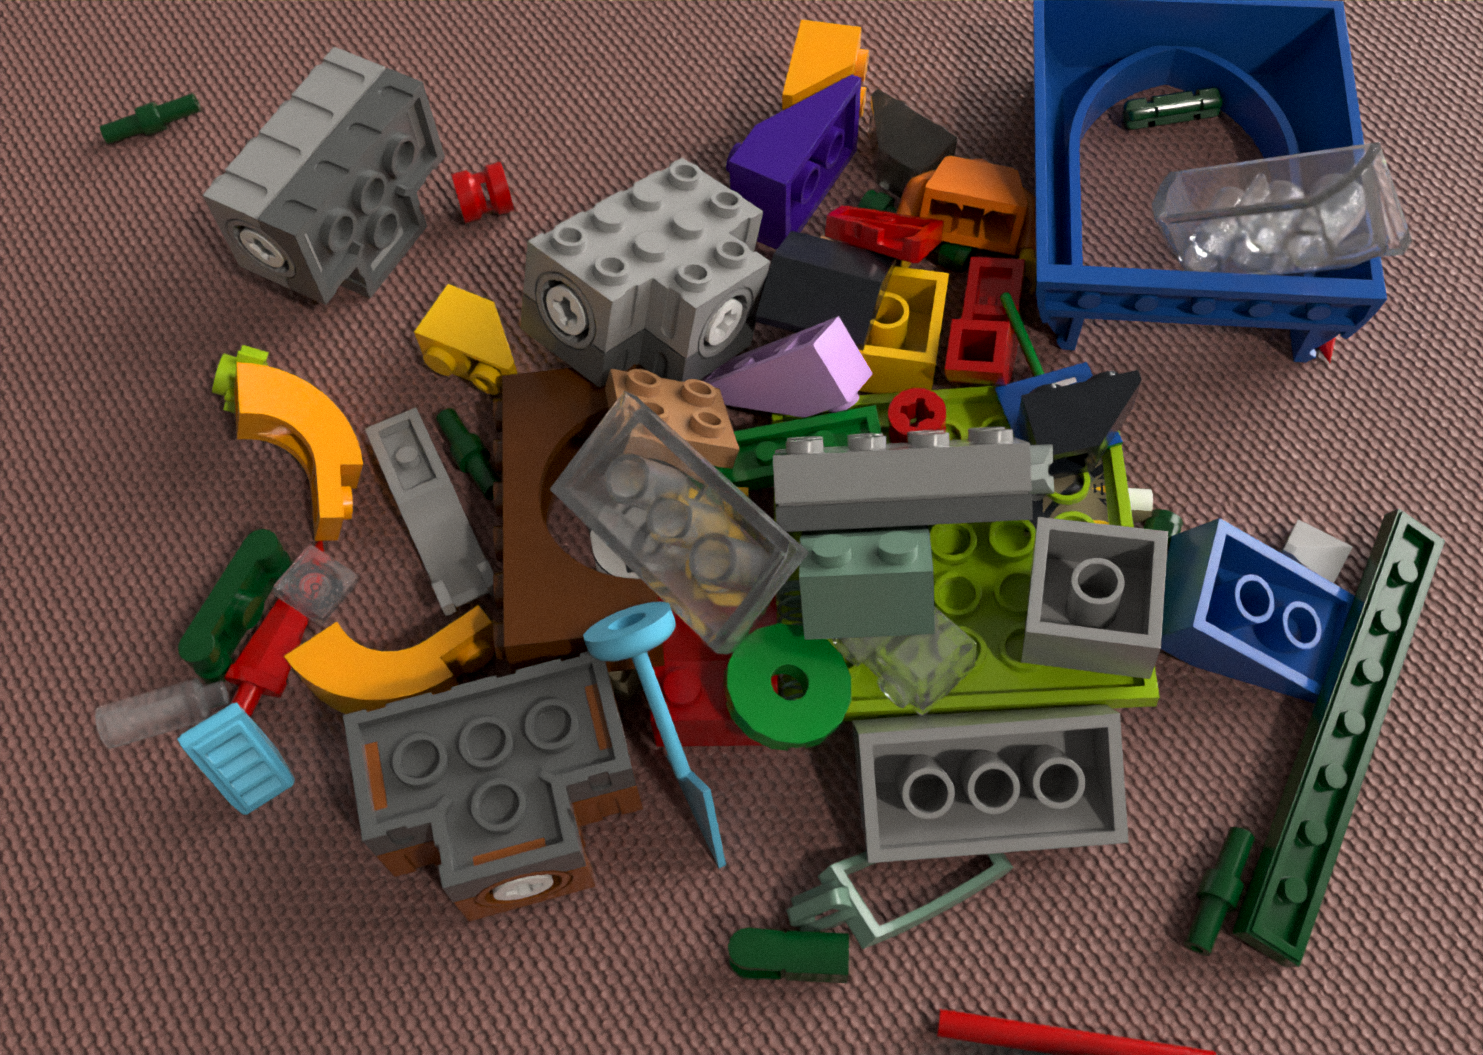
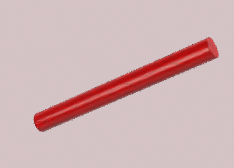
[936,1009,1216,1055]

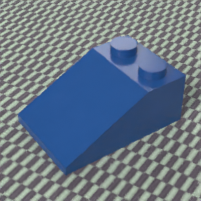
[1161,518,1355,704]

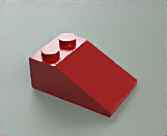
[650,575,778,747]

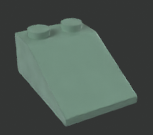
[799,525,935,640]

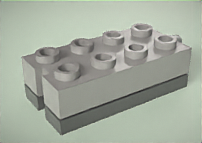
[773,427,1054,532]

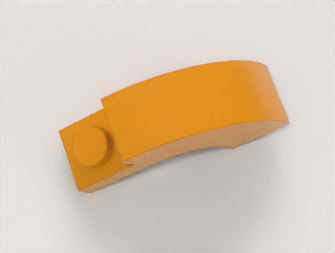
[234,362,363,541]
[284,605,495,714]

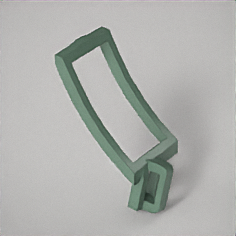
[786,851,1014,949]

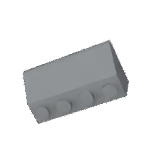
[852,704,1129,863]

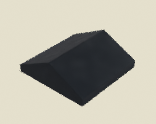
[756,231,896,350]

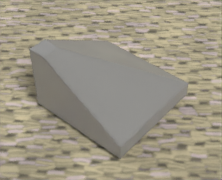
[1280,519,1353,583]

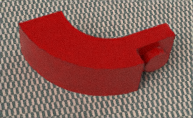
[945,257,1026,386]

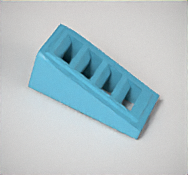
[177,702,295,815]

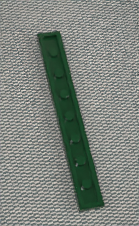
[1232,509,1445,967]

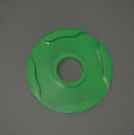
[723,623,851,751]

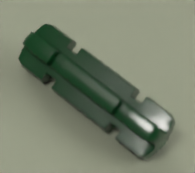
[1122,87,1222,130]

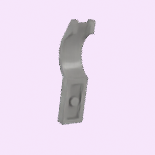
[364,407,494,616]

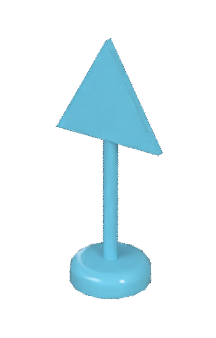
[583,602,726,868]

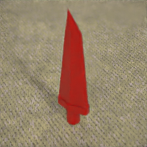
[224,541,327,718]

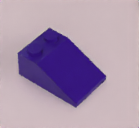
[726,74,861,250]

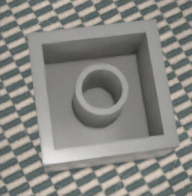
[1021,517,1168,679]

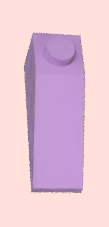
[701,316,873,418]

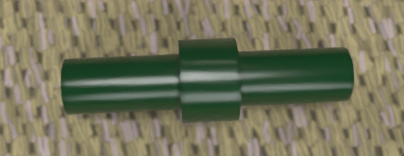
[100,93,202,145]
[436,408,501,500]
[1184,827,1255,956]

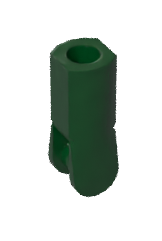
[728,928,849,983]

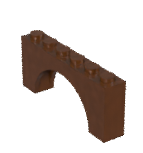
[493,364,665,674]

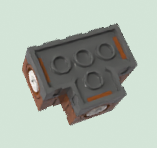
[343,651,643,922]

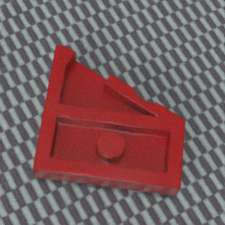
[825,205,944,264]

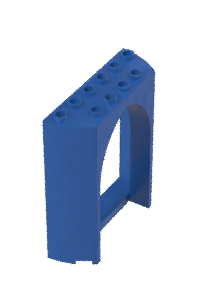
[1033,0,1387,363]

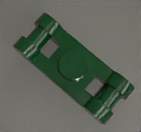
[178,529,295,685]

